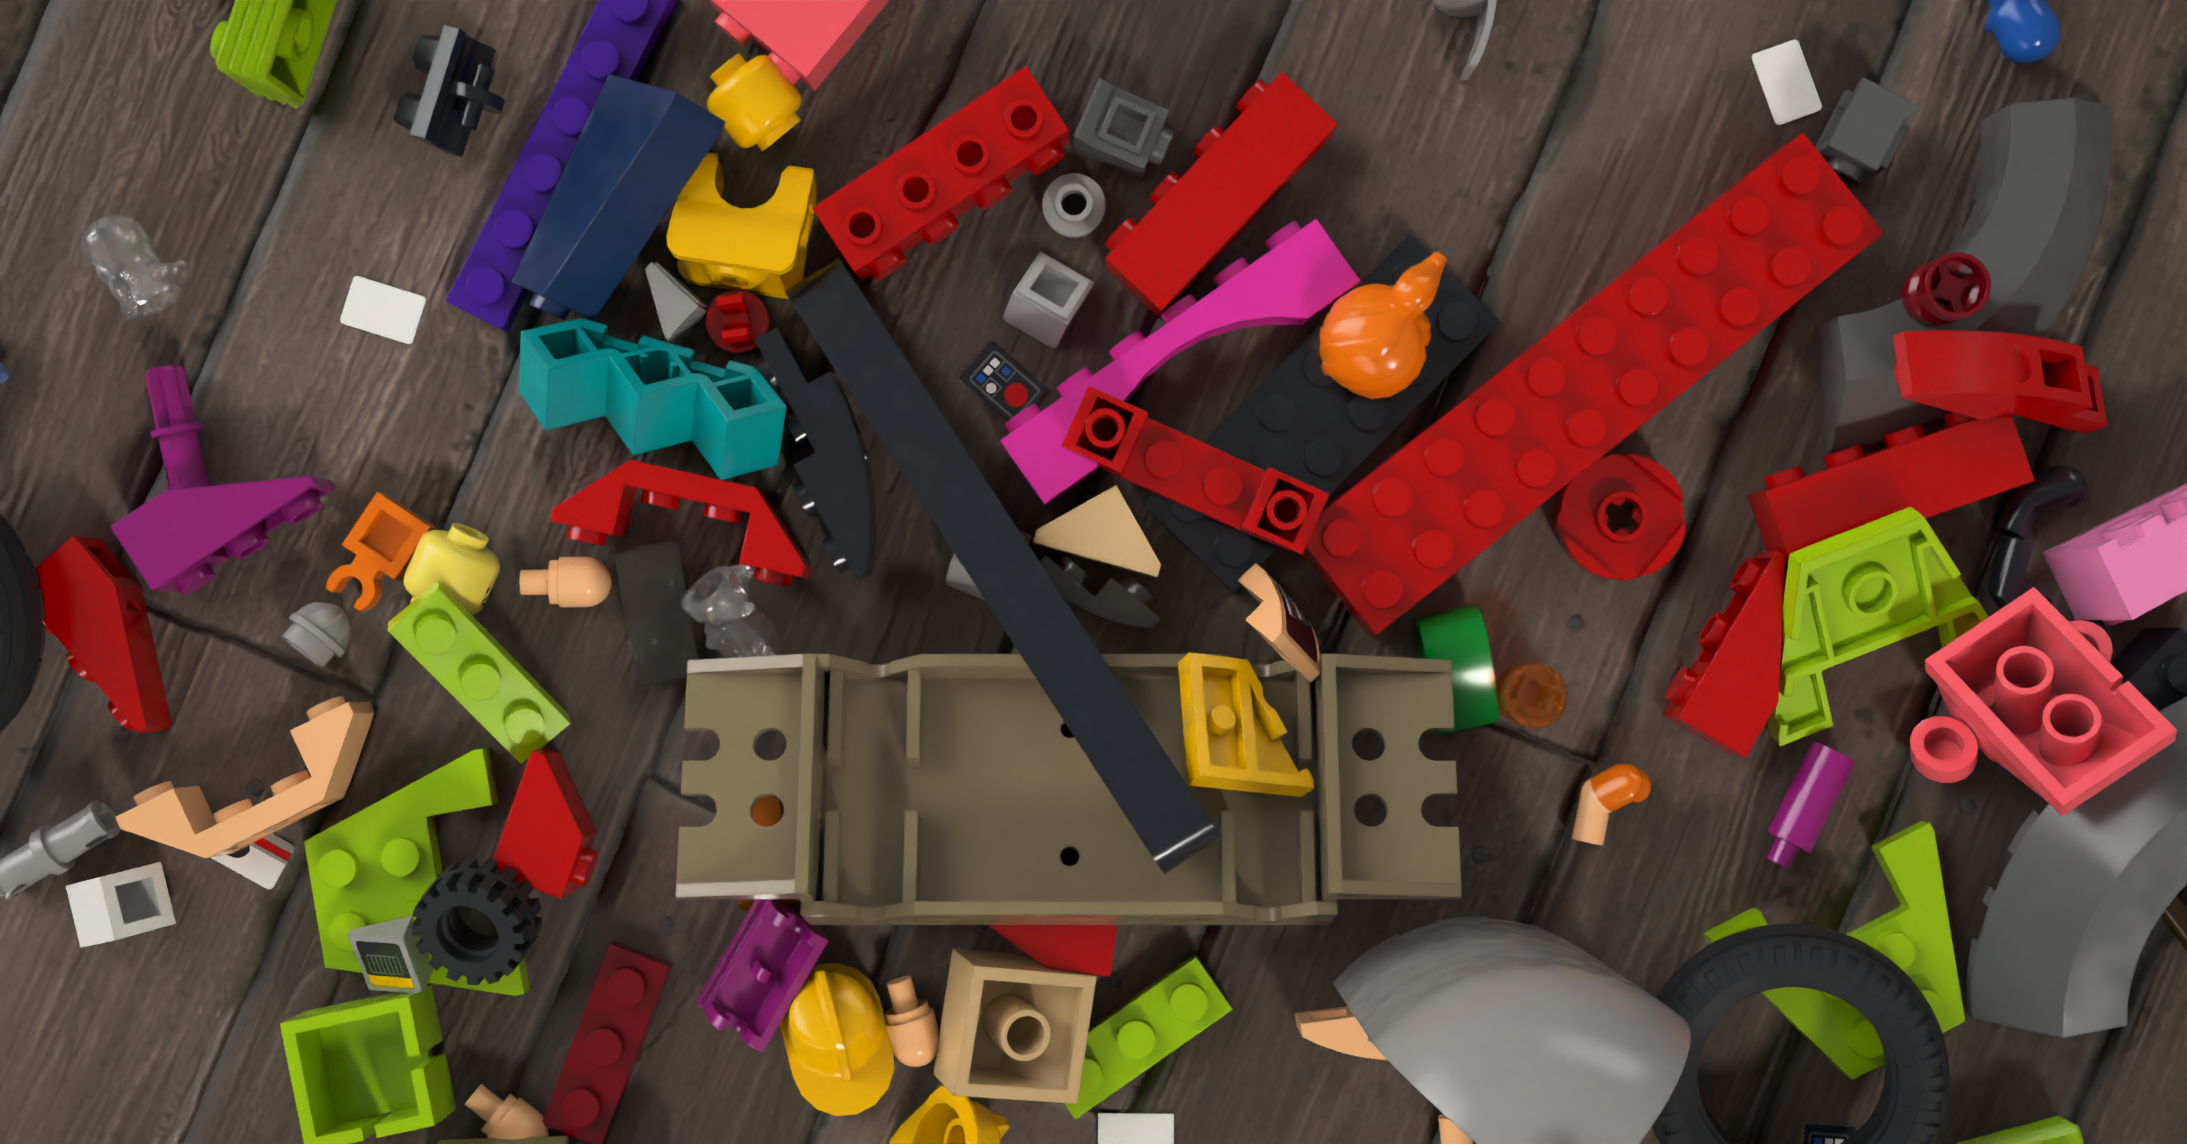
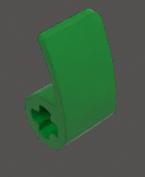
[1412,604,1499,734]

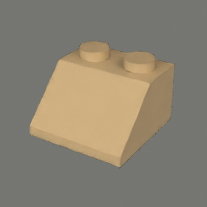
[933,948,1097,1104]

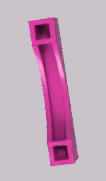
[1000,219,1361,507]

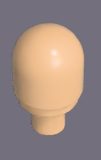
[519,557,612,607]
[885,976,940,1067]
[464,1084,549,1139]

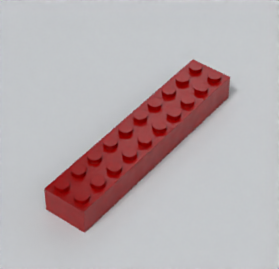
[1303,132,1884,635]

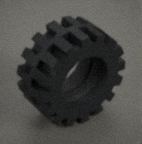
[411,858,542,985]

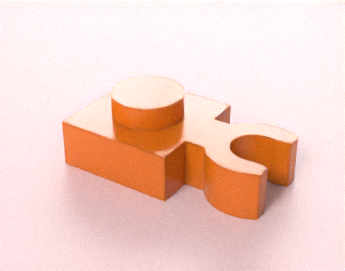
[326,492,437,611]

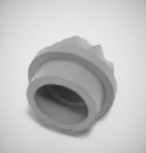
[281,602,351,668]

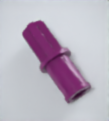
[145,365,211,490]

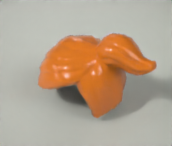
[1319,252,1447,399]

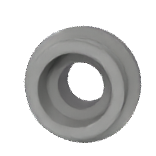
[1042,173,1106,238]

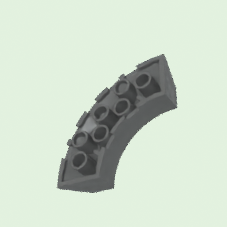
[1814,98,2112,451]
[1966,697,2187,1038]

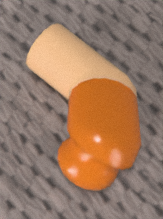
[1572,764,1651,845]

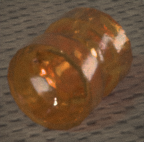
[1495,663,1568,728]

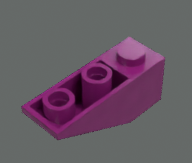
[110,476,336,595]

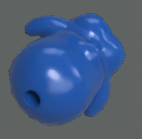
[1984,0,2061,65]

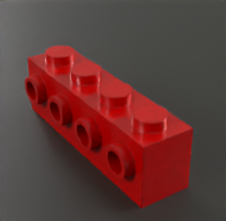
[812,66,1070,281]

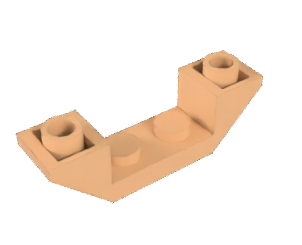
[115,696,375,858]

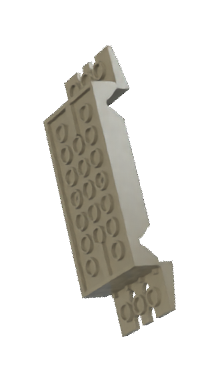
[676,654,1462,925]

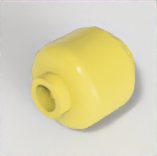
[403,523,500,615]

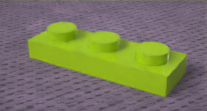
[387,581,571,764]
[1064,954,1233,1120]

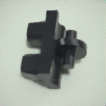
[394,25,505,157]

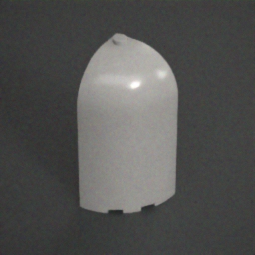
[1332,917,1691,1144]

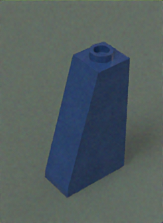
[511,74,726,321]

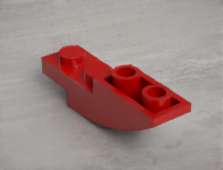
[1893,330,2108,434]

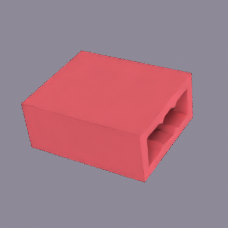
[709,0,889,92]

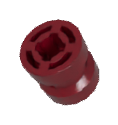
[1901,252,1992,327]

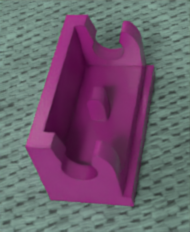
[695,899,829,1053]

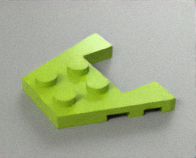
[1768,506,1989,746]
[304,747,530,996]
[1703,821,1965,1080]

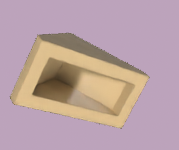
[1033,485,1161,578]

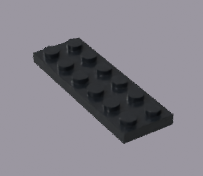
[1143,234,1500,593]

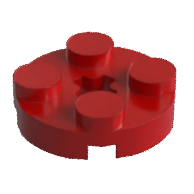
[1552,454,1686,581]

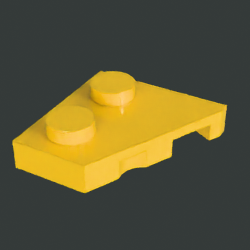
[1178,652,1314,797]

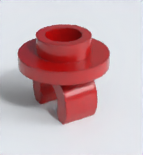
[706,290,770,354]

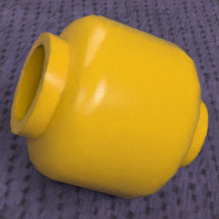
[707,53,802,152]

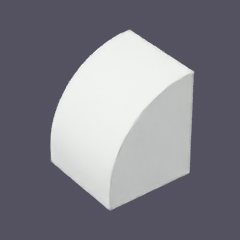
[66,862,176,948]

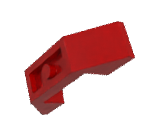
[1061,386,1329,555]
[550,460,813,588]

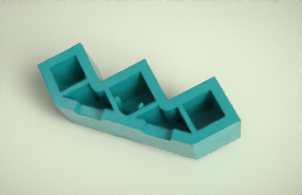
[519,318,786,480]

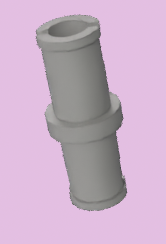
[0,800,120,900]

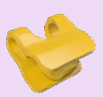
[666,152,817,299]

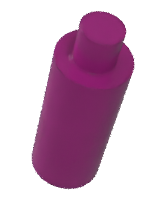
[1766,741,1856,870]

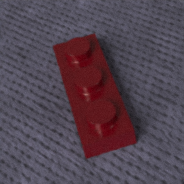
[543,941,674,1144]

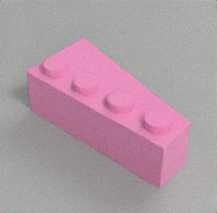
[2042,483,2187,626]

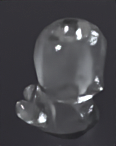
[80,215,189,320]
[681,564,778,658]

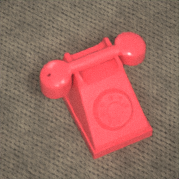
[1910,587,2177,817]

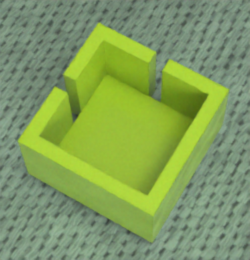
[280,984,457,1144]

